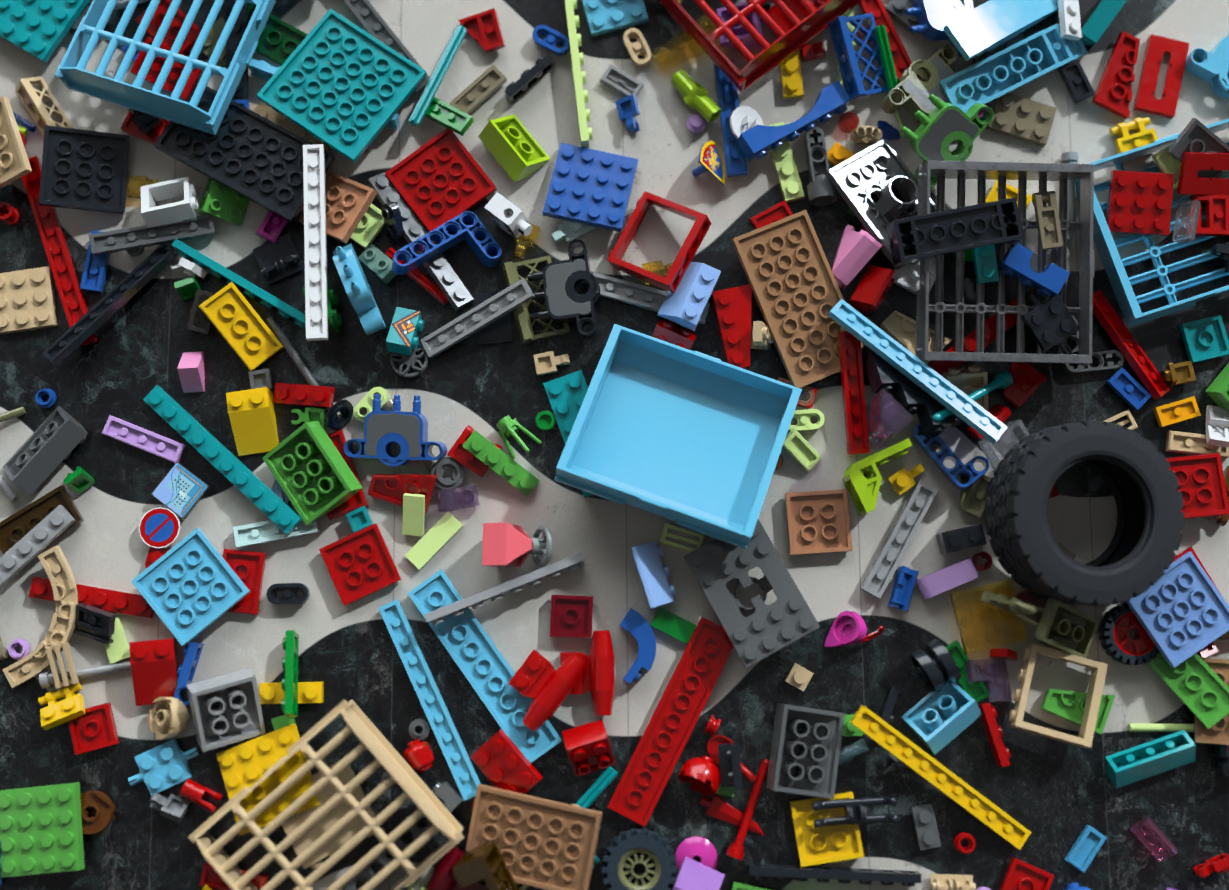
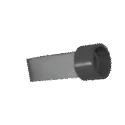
[804,127,837,206]

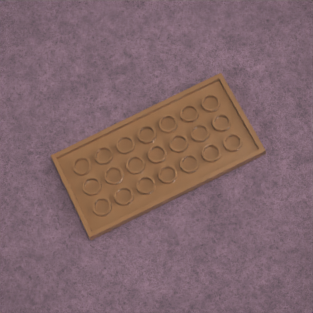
[731,210,863,388]

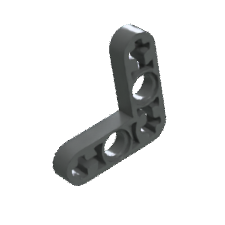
[1062,316,1124,374]

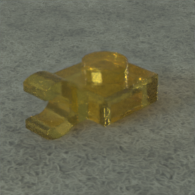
[126,175,160,198]
[514,223,540,258]
[642,260,673,285]

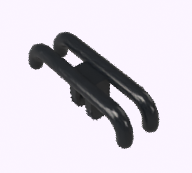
[811,796,899,829]

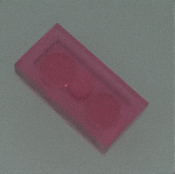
[1130,817,1178,862]

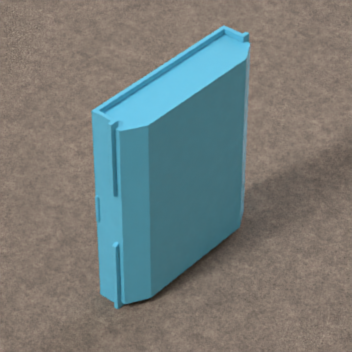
[554,324,802,549]

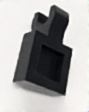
[128,108,162,136]

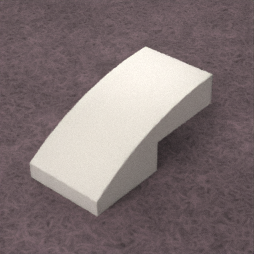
[1205,405,1229,448]

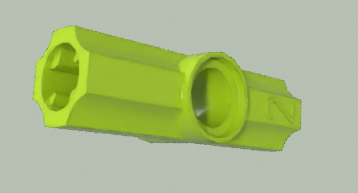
[670,69,722,123]

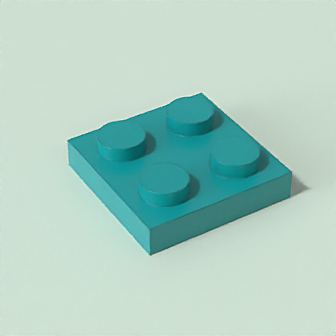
[1179,315,1229,363]

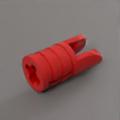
[179,778,223,812]

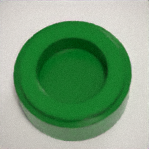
[535,411,556,432]

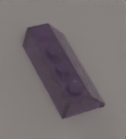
[866,388,914,448]

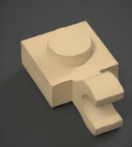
[533,351,571,376]

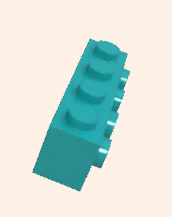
[1105,730,1196,788]

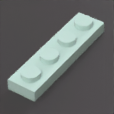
[233,514,319,548]

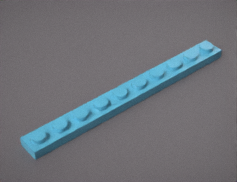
[828,299,1007,444]
[378,599,481,801]

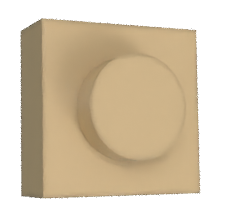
[785,663,814,692]

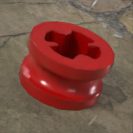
[704,715,721,737]

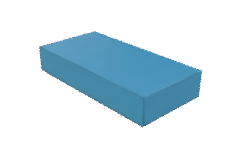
[1064,824,1107,873]

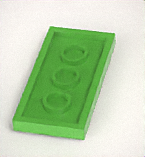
[1147,653,1229,729]

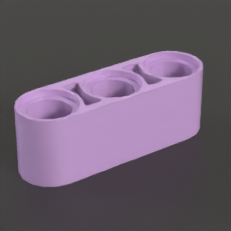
[916,558,979,600]

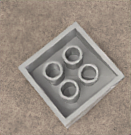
[186,668,266,752]

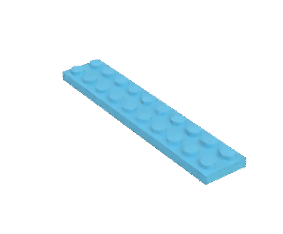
[407,569,562,763]

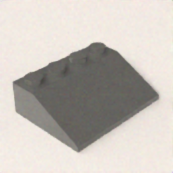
[766,703,845,799]

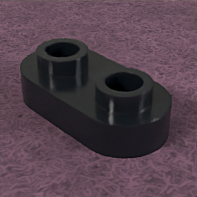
[381,201,404,241]
[267,583,310,605]

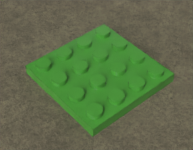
[0,782,85,878]

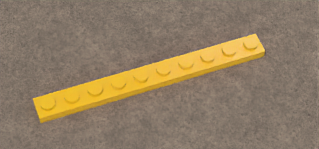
[850,705,1032,850]

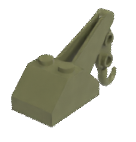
[980,590,1100,658]

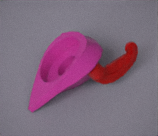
[824,611,885,647]

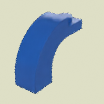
[619,608,656,684]

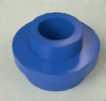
[35,388,57,408]

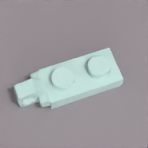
[551,221,599,244]

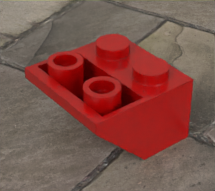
[848,265,895,316]
[562,719,616,777]

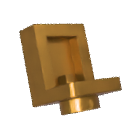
[1163,361,1196,387]

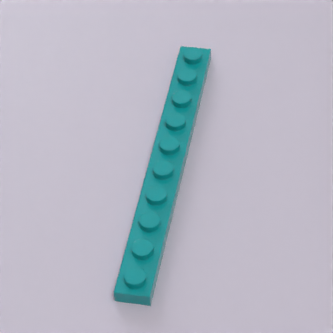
[143,385,302,535]

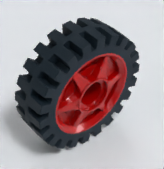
[1098,603,1160,665]

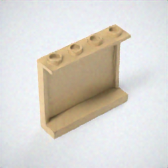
[281,759,383,869]

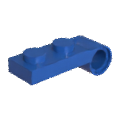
[174,642,204,705]

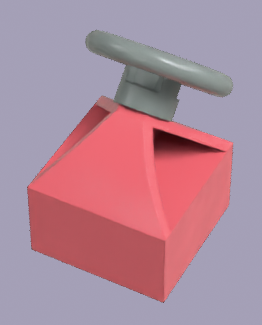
[482,523,553,568]

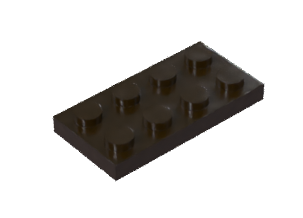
[0,485,84,554]

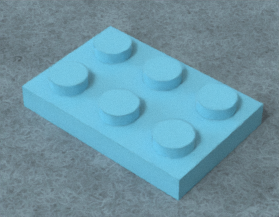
[582,0,648,36]

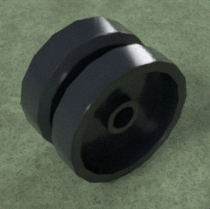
[910,639,961,694]

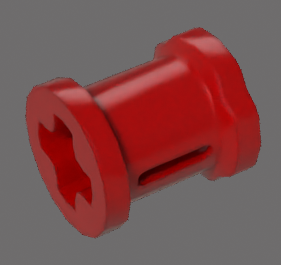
[0,202,21,225]

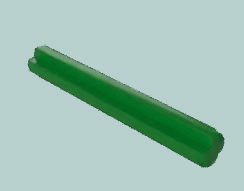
[874,25,898,102]

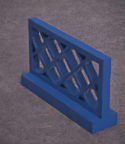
[827,13,888,100]

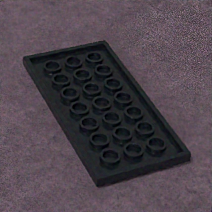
[154,82,336,223]

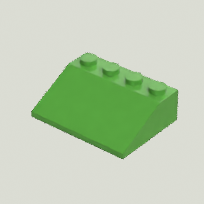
[262,421,363,526]

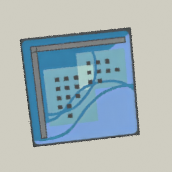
[151,462,210,519]

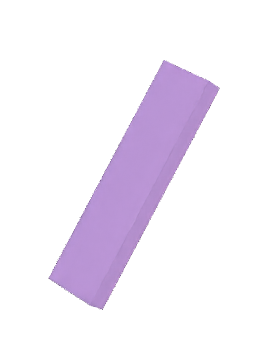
[101,415,186,463]

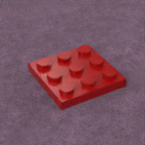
[1106,170,1174,236]
[1166,453,1229,519]
[319,523,402,606]

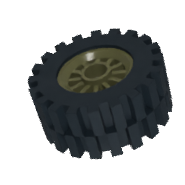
[602,827,677,890]

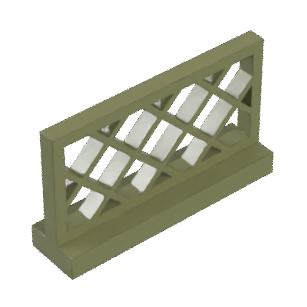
[502,256,570,345]

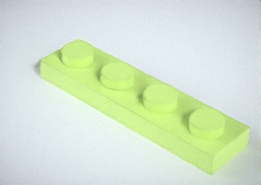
[769,122,805,203]

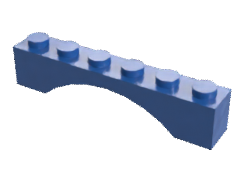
[737,80,851,162]

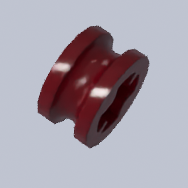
[972,552,992,571]

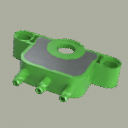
[901,94,994,188]

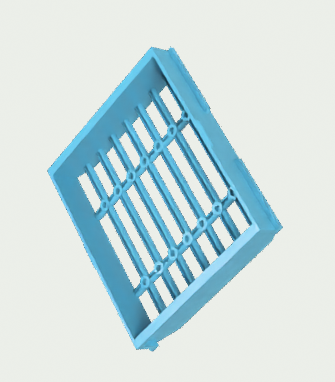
[55,0,276,135]
[1074,118,1229,328]

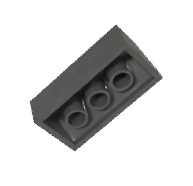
[3,406,88,495]

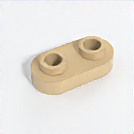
[623,28,651,67]

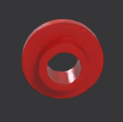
[954,832,976,854]

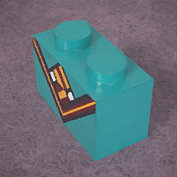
[386,307,424,356]

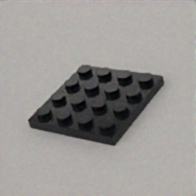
[39,125,130,215]

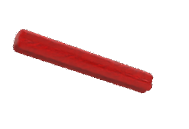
[385,248,448,305]

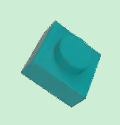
[346,506,373,533]

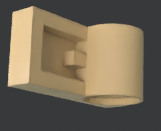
[751,321,774,349]

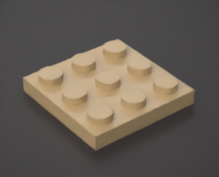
[0,266,58,335]

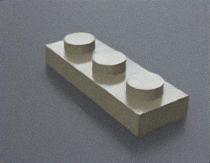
[449,65,507,115]

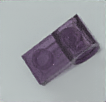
[435,485,480,513]

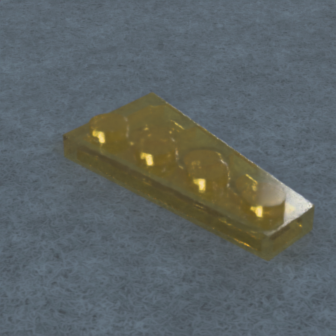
[651,9,721,71]

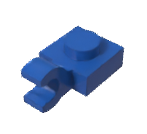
[615,94,640,133]

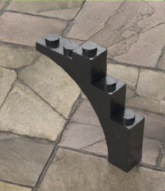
[861,345,969,436]

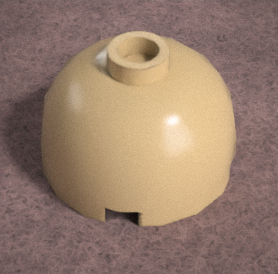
[148,697,189,740]

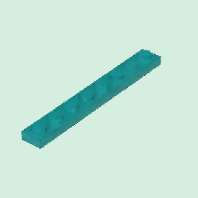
[172,239,306,329]

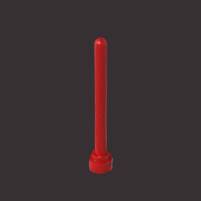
[726,759,769,860]

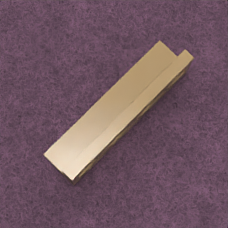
[15,76,74,139]

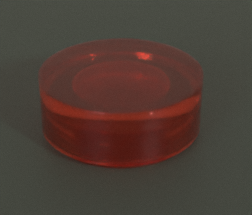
[838,112,859,133]

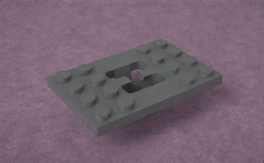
[826,138,937,271]
[684,519,820,668]

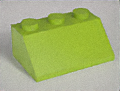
[478,114,550,182]

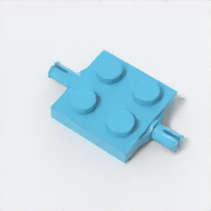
[128,738,199,796]

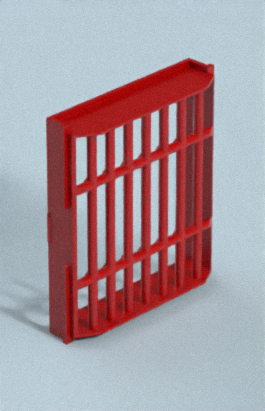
[659,0,862,93]

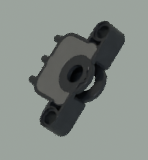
[527,239,601,340]

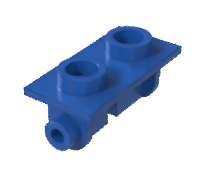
[888,566,919,611]

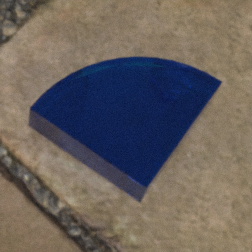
[877,121,900,141]

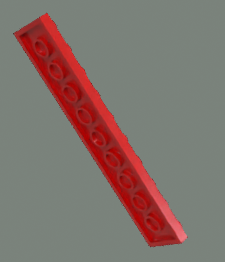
[607,617,733,827]

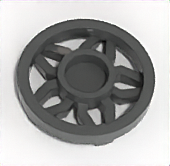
[390,343,429,378]

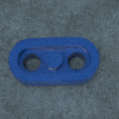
[532,25,570,56]

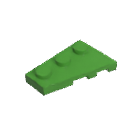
[1040,689,1115,735]

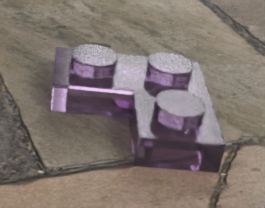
[965,659,1012,703]

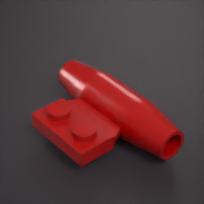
[560,630,615,716]
[508,650,586,732]

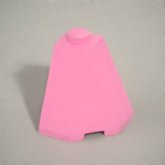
[831,224,882,291]

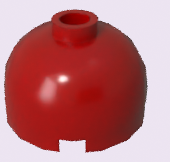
[678,756,721,796]

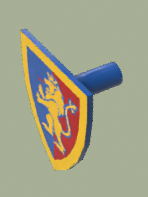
[692,141,725,186]

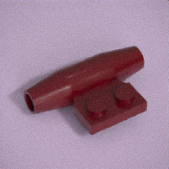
[425,847,487,890]

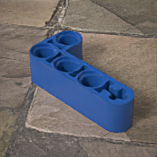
[912,422,989,490]

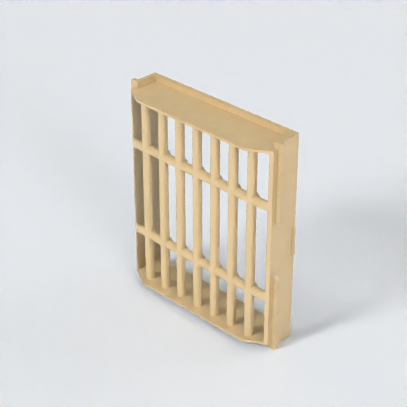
[188,699,464,890]

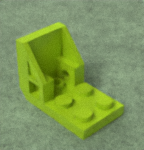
[842,438,912,517]

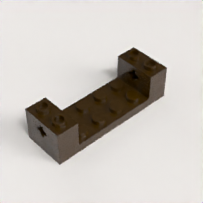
[452,840,519,890]

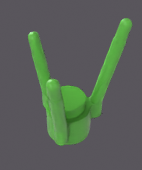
[496,415,542,459]

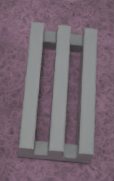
[600,64,644,97]

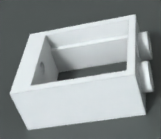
[141,177,198,228]

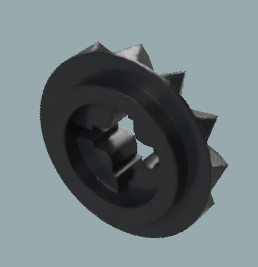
[324,399,353,430]

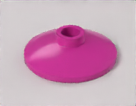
[675,836,718,870]

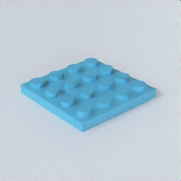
[131,528,250,646]

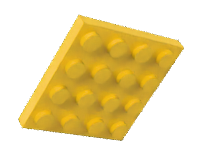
[216,724,320,836]

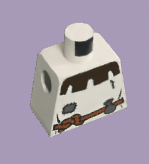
[484,192,532,238]

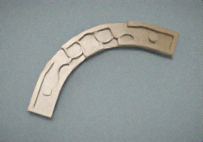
[2,546,78,688]

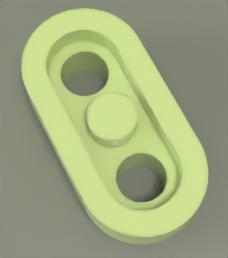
[354,387,389,423]
[788,409,825,432]

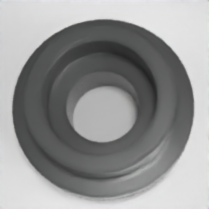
[409,719,430,740]

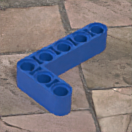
[392,211,502,275]

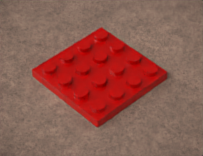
[385,128,497,232]

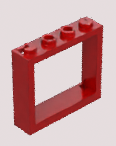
[607,191,711,293]

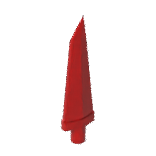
[699,795,765,836]

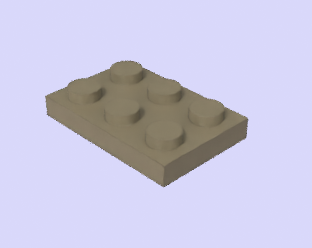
[987,93,1057,147]

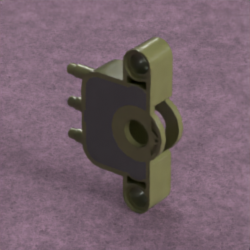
[881,45,958,122]

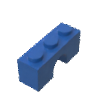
[998,242,1070,297]

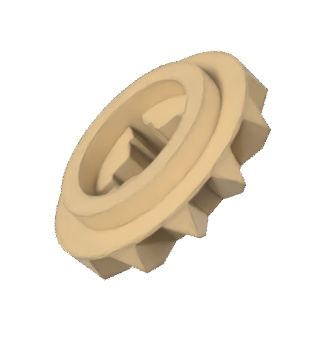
[850,126,882,145]

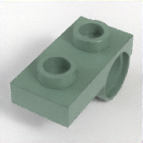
[358,244,397,284]

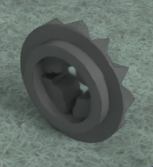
[431,457,464,490]

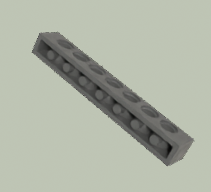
[342,781,463,890]

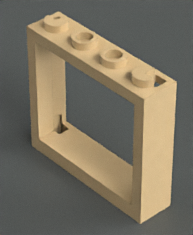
[1009,643,1108,749]

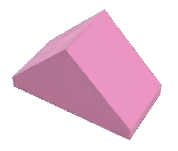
[177,352,205,393]

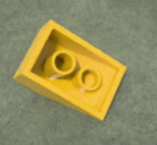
[226,387,279,457]

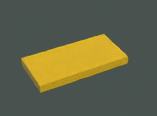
[198,282,283,371]

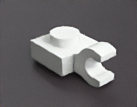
[170,255,207,279]

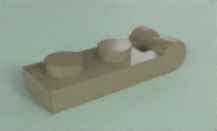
[1032,191,1063,250]

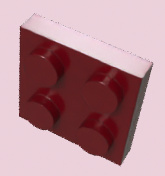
[550,595,593,638]

